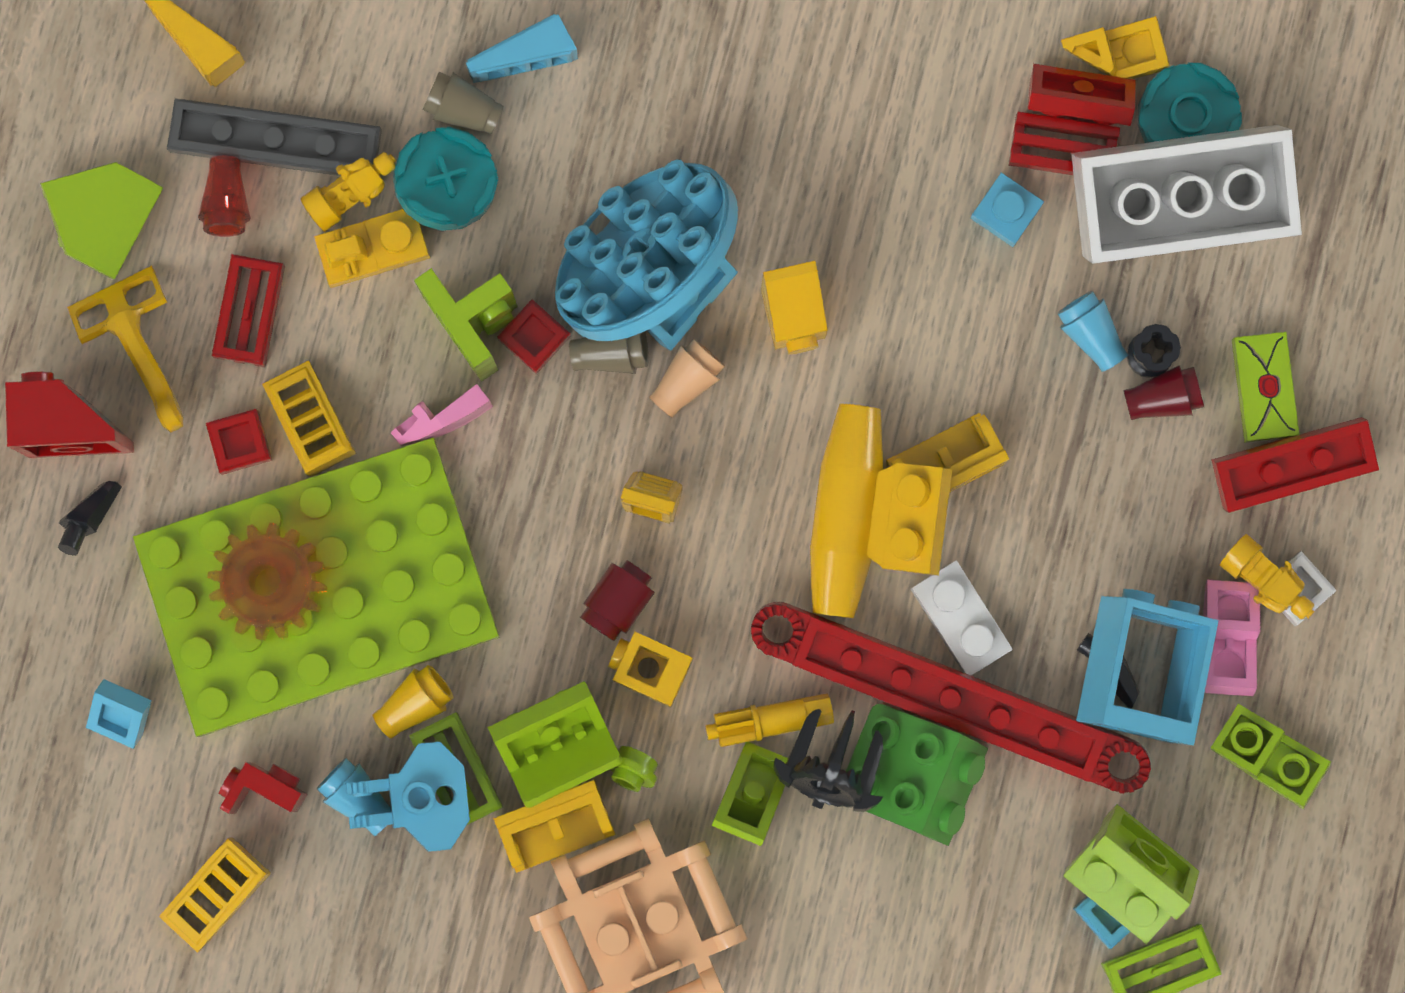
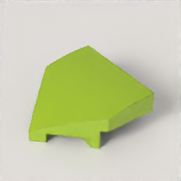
[40,162,163,279]

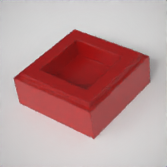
[497,299,571,374]
[206,409,272,475]

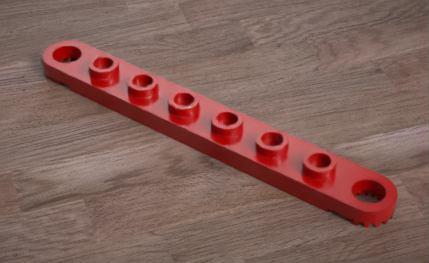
[751,602,1151,794]

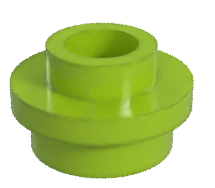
[610,746,658,792]

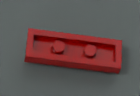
[1211,417,1379,513]

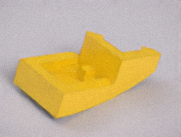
[1061,16,1170,79]

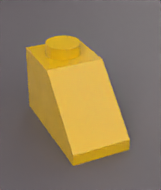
[761,261,828,354]

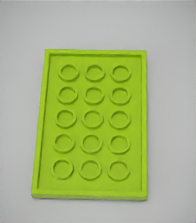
[133,437,500,737]

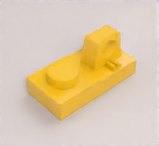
[314,209,430,288]

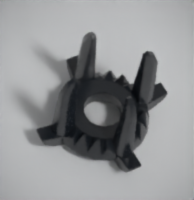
[774,709,883,812]

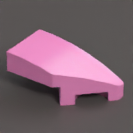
[391,384,493,446]

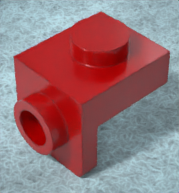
[219,762,308,814]

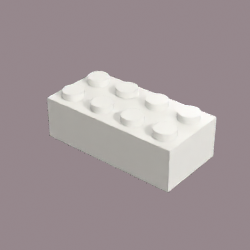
[1071,125,1302,264]

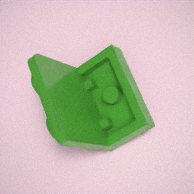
[846,704,988,846]

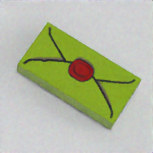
[1231,332,1300,443]

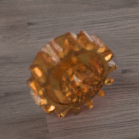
[207,523,327,641]

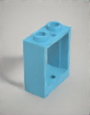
[1076,589,1219,746]

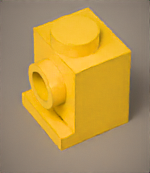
[608,631,693,708]

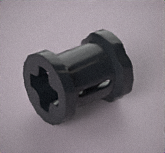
[1127,324,1181,378]

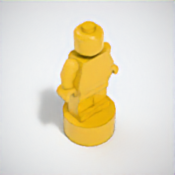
[300,152,396,232]
[1219,534,1315,619]

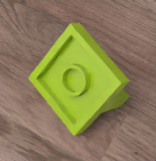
[414,268,518,382]
[1063,804,1200,945]

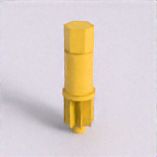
[705,693,834,747]

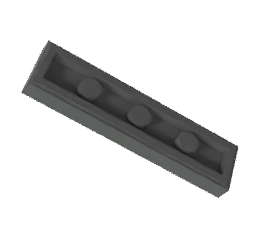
[167,98,382,176]

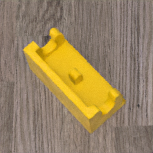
[886,412,1009,493]
[493,780,616,873]

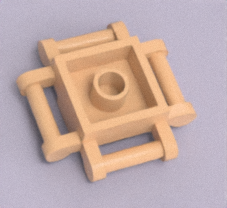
[528,818,748,993]

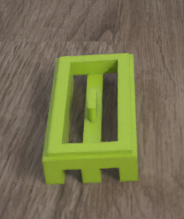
[409,712,503,825]
[1101,924,1222,993]

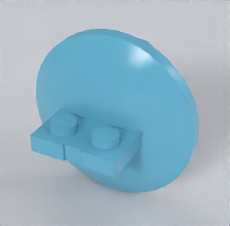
[555,160,738,351]

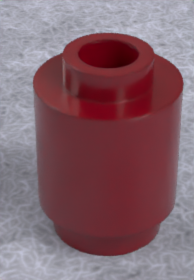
[580,560,655,641]

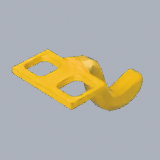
[67,266,183,433]

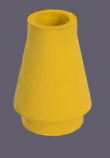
[372,665,454,739]

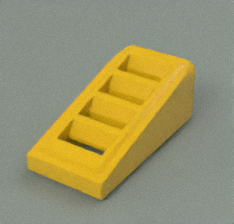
[144,0,245,87]
[262,360,357,477]
[621,471,682,524]
[159,837,271,953]

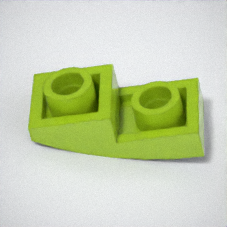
[1211,703,1331,809]

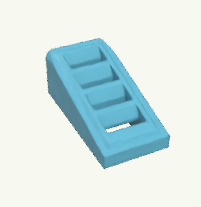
[466,14,578,83]

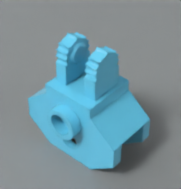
[346,742,470,852]

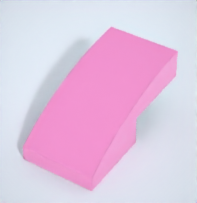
[1203,580,1260,696]

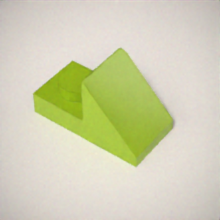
[712,742,788,846]

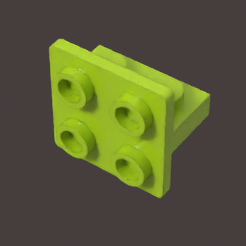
[487,681,622,808]

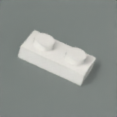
[911,560,1013,676]

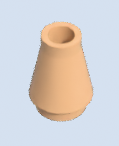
[649,339,725,418]

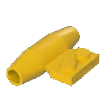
[810,404,952,618]

